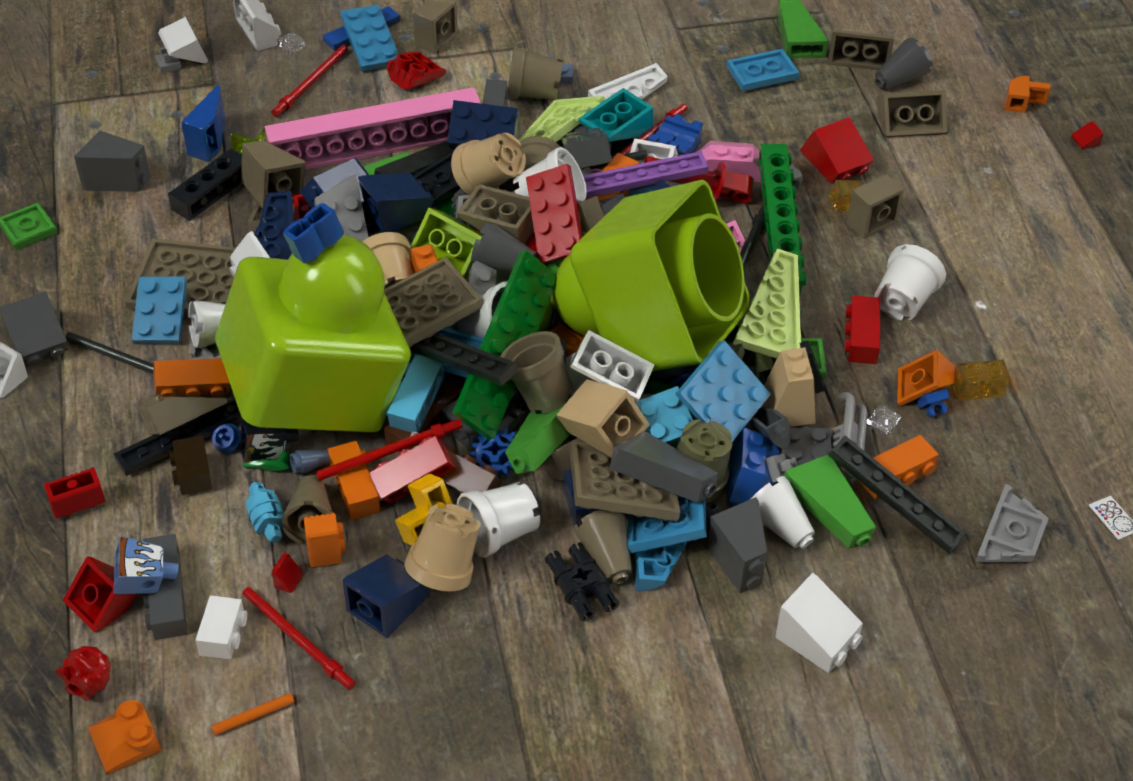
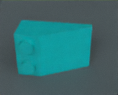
[578,88,654,142]

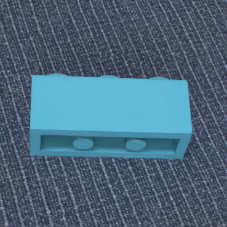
[386,354,445,433]

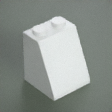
[775,573,863,673]

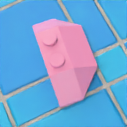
[697,141,761,182]

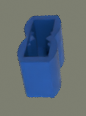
[283,203,344,263]

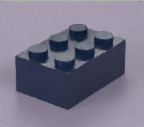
[447,100,520,149]

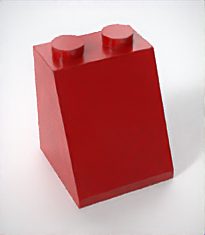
[800,117,874,183]

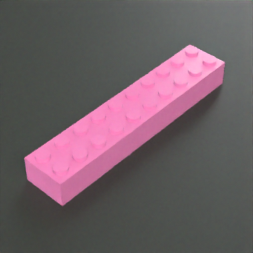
[264,87,481,170]

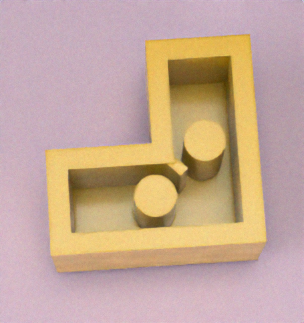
[395,474,452,546]

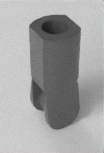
[499,404,529,442]

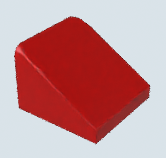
[1071,121,1103,149]
[271,552,303,593]

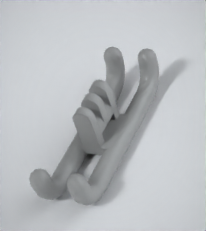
[831,392,868,481]

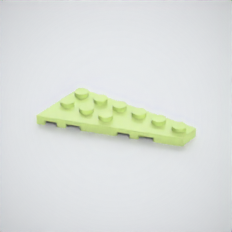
[519,96,606,142]
[733,249,801,359]

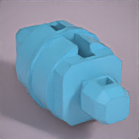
[245,482,284,543]

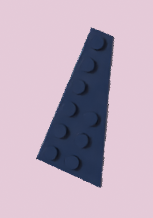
[254,191,294,260]

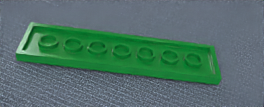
[452,250,556,440]

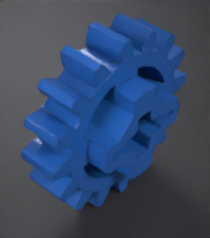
[470,427,516,479]

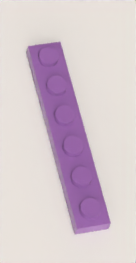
[583,151,708,198]

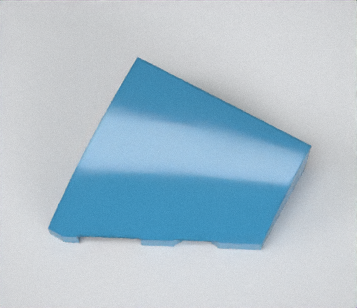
[633,542,686,591]

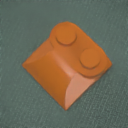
[88,700,161,775]

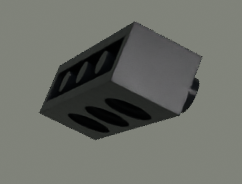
[168,148,242,221]

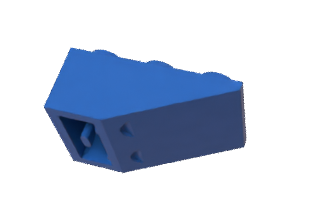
[181,85,226,163]

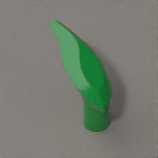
[242,452,290,472]

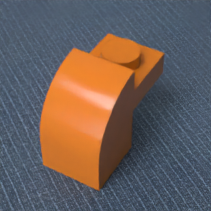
[1004,76,1050,113]

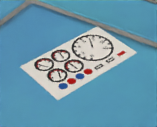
[1089,496,1133,540]

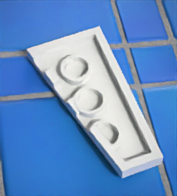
[588,63,668,100]

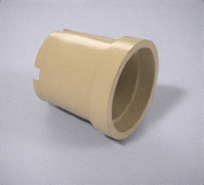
[451,133,526,195]
[362,232,414,289]
[404,504,481,591]

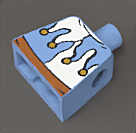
[113,536,178,594]

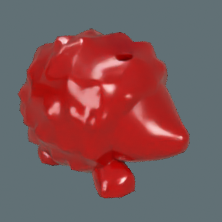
[55,646,111,701]

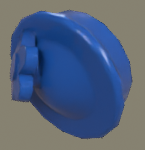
[212,424,240,454]

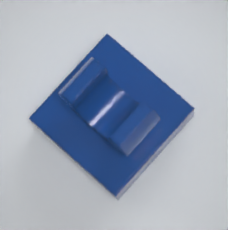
[916,389,950,418]

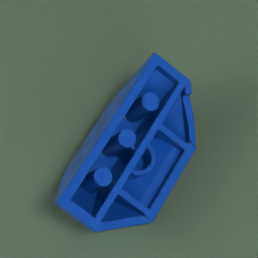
[727,427,781,506]

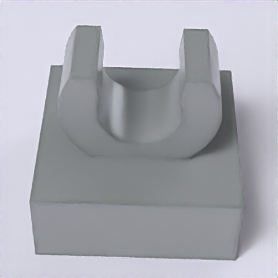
[155,47,181,74]
[765,454,798,483]

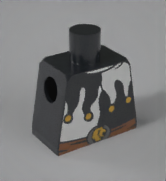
[239,416,299,463]

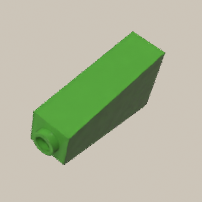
[777,0,828,58]
[505,407,570,474]
[784,455,876,549]

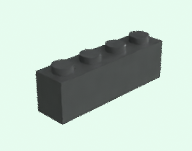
[143,534,188,640]

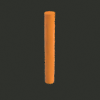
[211,693,295,736]

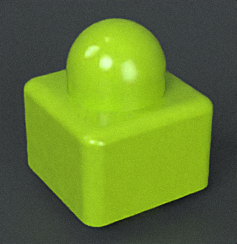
[553,180,750,372]
[215,234,411,432]

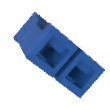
[648,114,703,155]

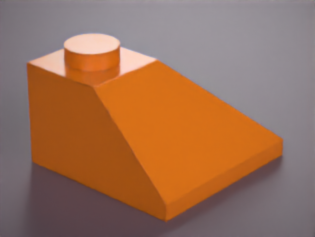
[897,349,955,406]

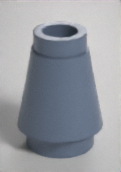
[290,450,329,475]

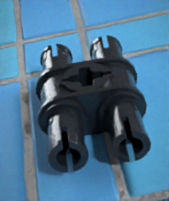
[545,542,619,621]

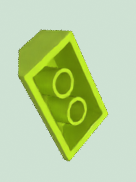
[410,208,483,278]

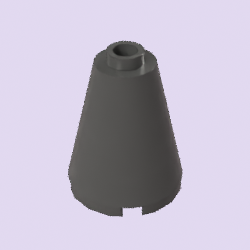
[875,37,933,90]
[471,222,539,272]

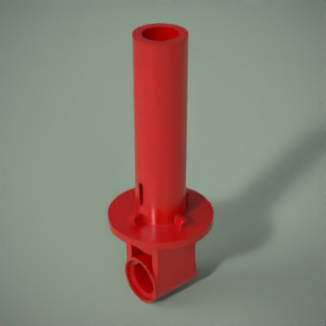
[644,156,754,203]

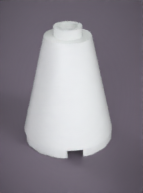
[188,300,225,348]
[751,476,815,549]

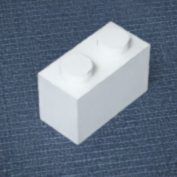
[195,595,247,660]

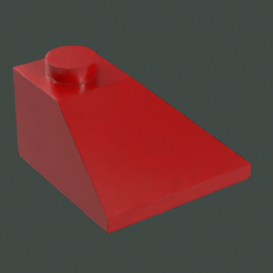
[62,556,138,632]

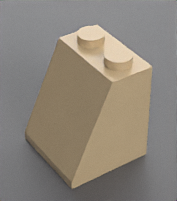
[762,348,816,427]
[556,379,650,458]

